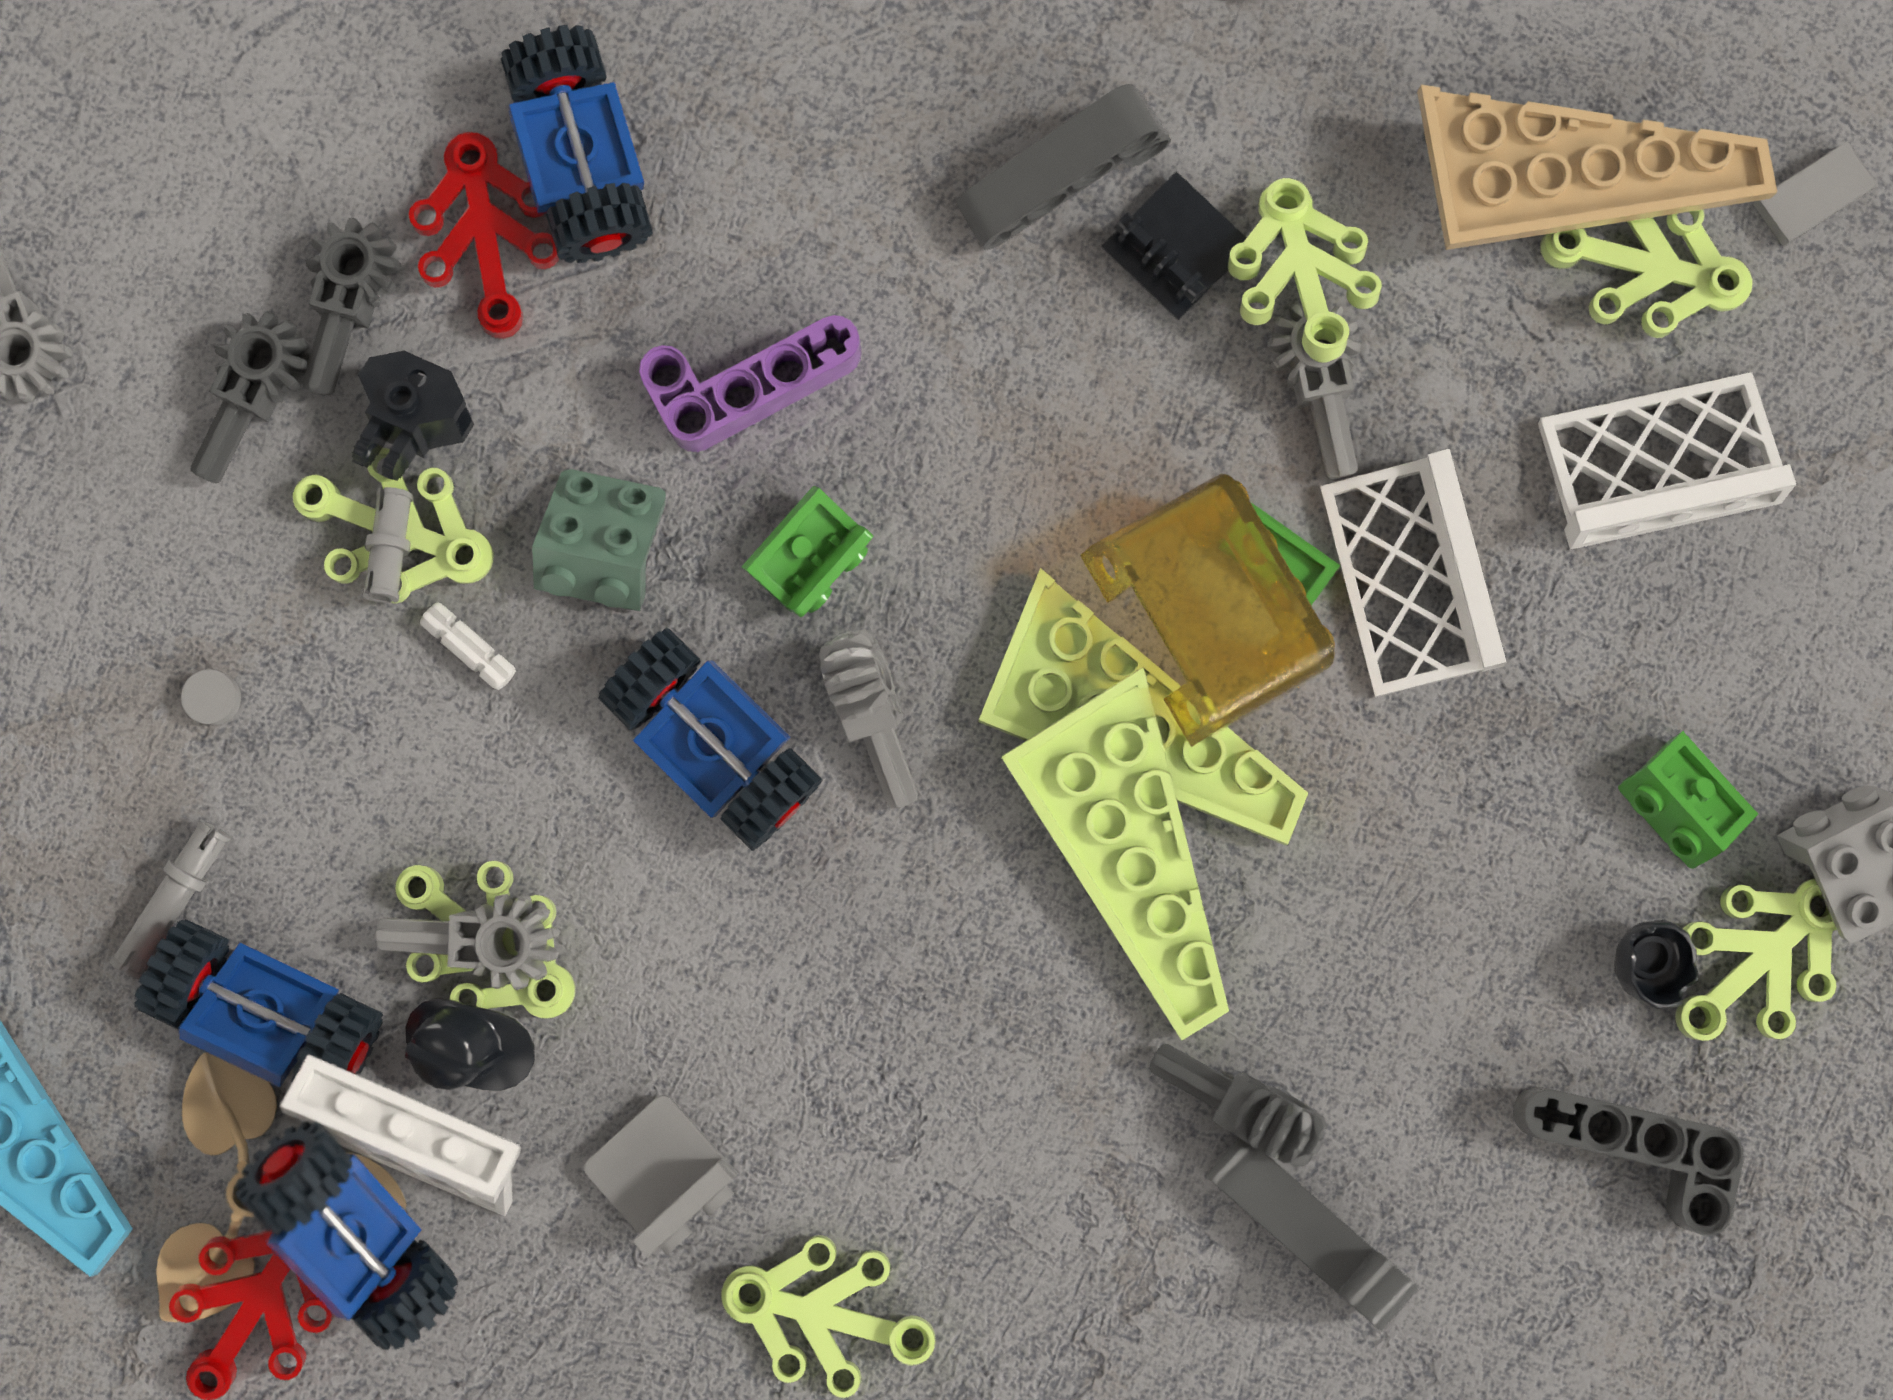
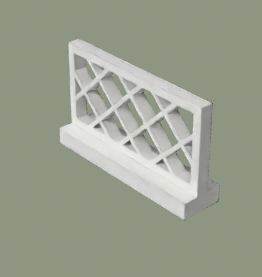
[1538,372,1796,550]
[1320,449,1506,698]
[280,1055,520,1216]

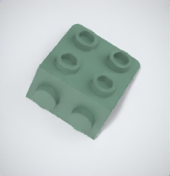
[532,469,666,612]

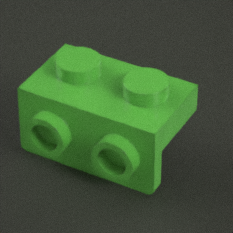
[741,485,874,617]

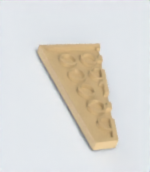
[1417,85,1777,250]

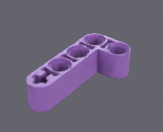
[639,315,862,452]

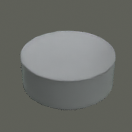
[181,669,241,726]

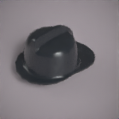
[405,998,535,1091]

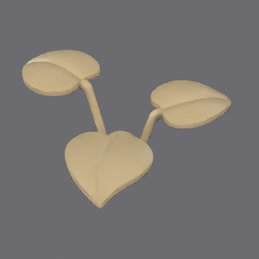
[156,1052,406,1322]

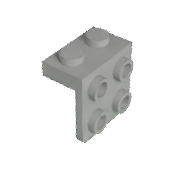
[1777,785,1893,943]
[584,1095,739,1258]

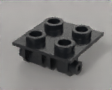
[1101,171,1247,320]

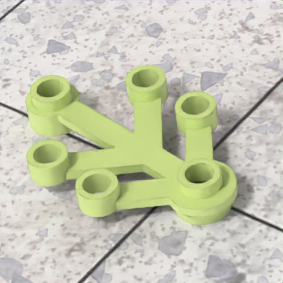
[1228,178,1382,363]
[1541,210,1752,338]
[293,448,494,603]
[396,861,575,1018]
[1675,879,1836,1040]
[721,1235,935,1398]

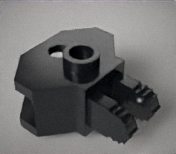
[352,350,474,481]

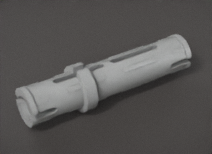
[109,819,231,979]

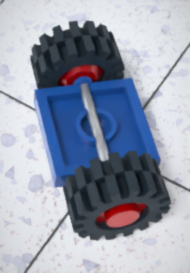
[500,25,653,263]
[598,628,823,851]
[134,919,383,1087]
[235,1121,458,1350]

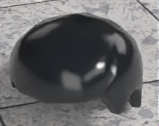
[1614,920,1699,1009]

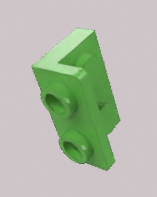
[1618,731,1758,869]

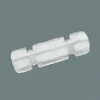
[420,602,516,690]

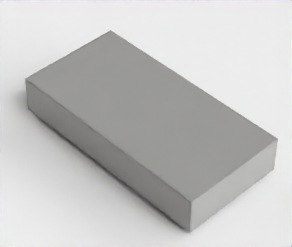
[1753,141,1878,247]

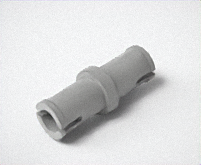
[362,487,413,603]

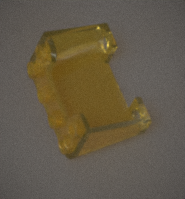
[1080,473,1335,747]

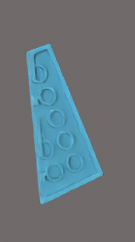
[0,1020,133,1277]

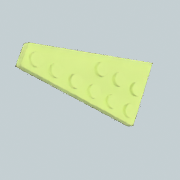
[979,568,1308,845]
[1001,667,1229,1041]

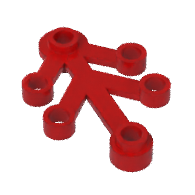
[409,132,559,339]
[169,1230,335,1400]

